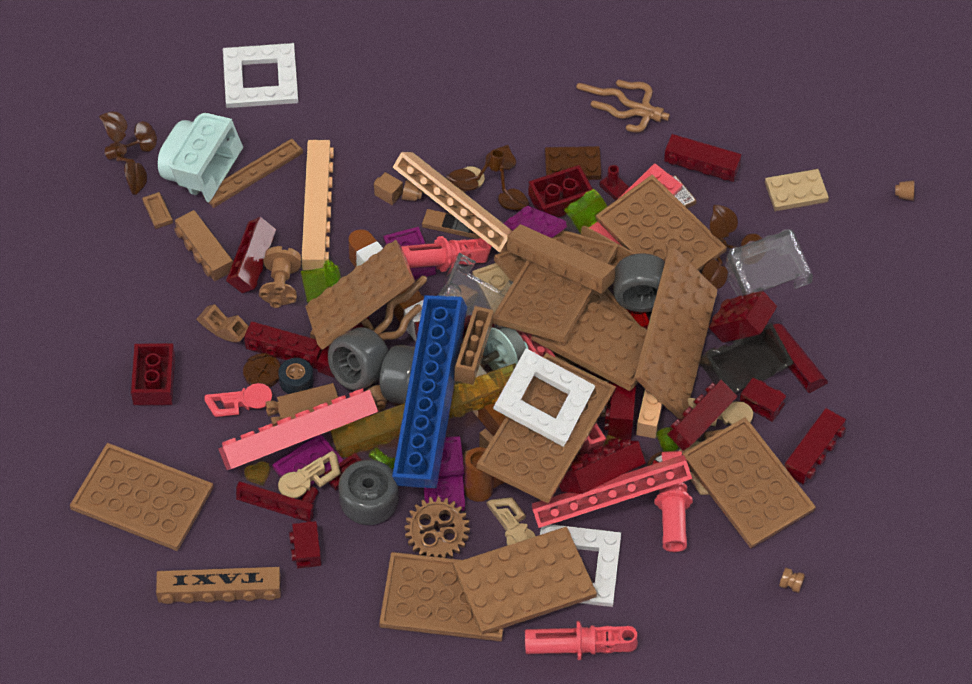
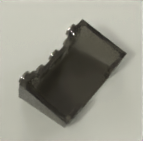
[699,323,794,394]

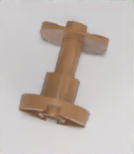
[259,246,301,308]

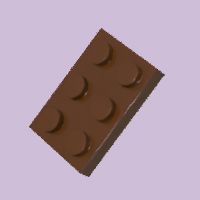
[545,146,601,180]

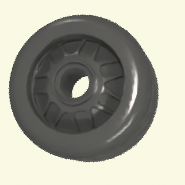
[613,253,665,313]
[328,327,388,391]
[379,345,415,405]
[338,460,399,525]

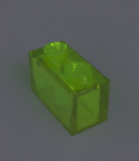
[564,189,608,233]

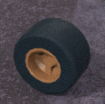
[278,358,314,394]

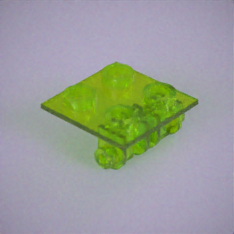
[301,260,341,303]

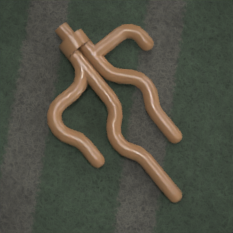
[576,80,670,133]
[361,276,427,341]

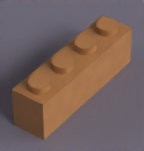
[174,210,233,282]
[454,306,494,385]

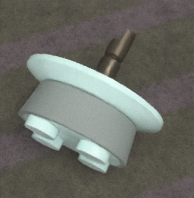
[480,327,528,378]

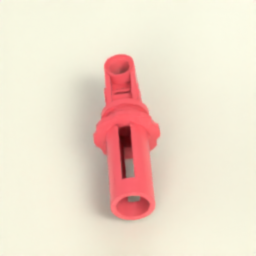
[401,236,492,272]
[655,451,693,552]
[525,621,638,660]

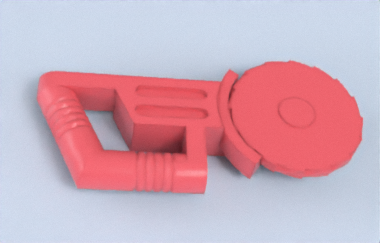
[204,383,272,417]

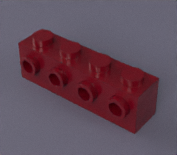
[664,134,742,182]
[226,217,276,293]
[244,321,323,369]
[667,379,738,451]
[785,408,846,485]

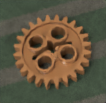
[405,497,470,559]

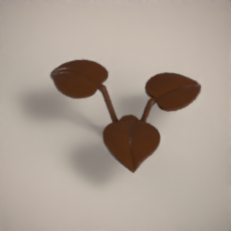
[99,111,157,195]
[446,145,529,210]
[701,205,766,289]

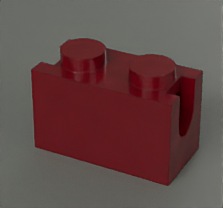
[740,378,786,422]
[289,521,321,569]

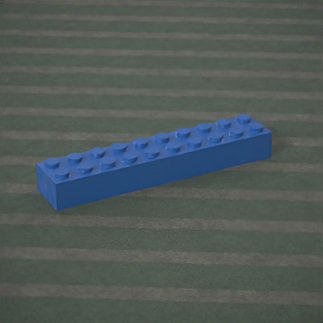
[392,295,467,488]

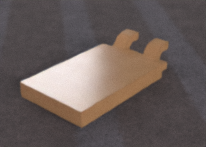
[265,383,338,427]

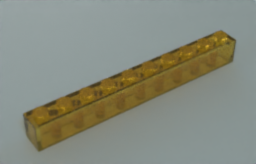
[331,363,516,458]

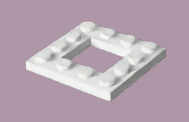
[223,43,298,108]
[493,349,595,447]
[540,524,621,607]

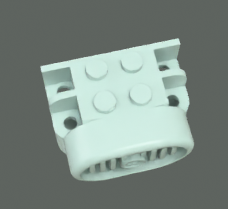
[158,113,243,202]

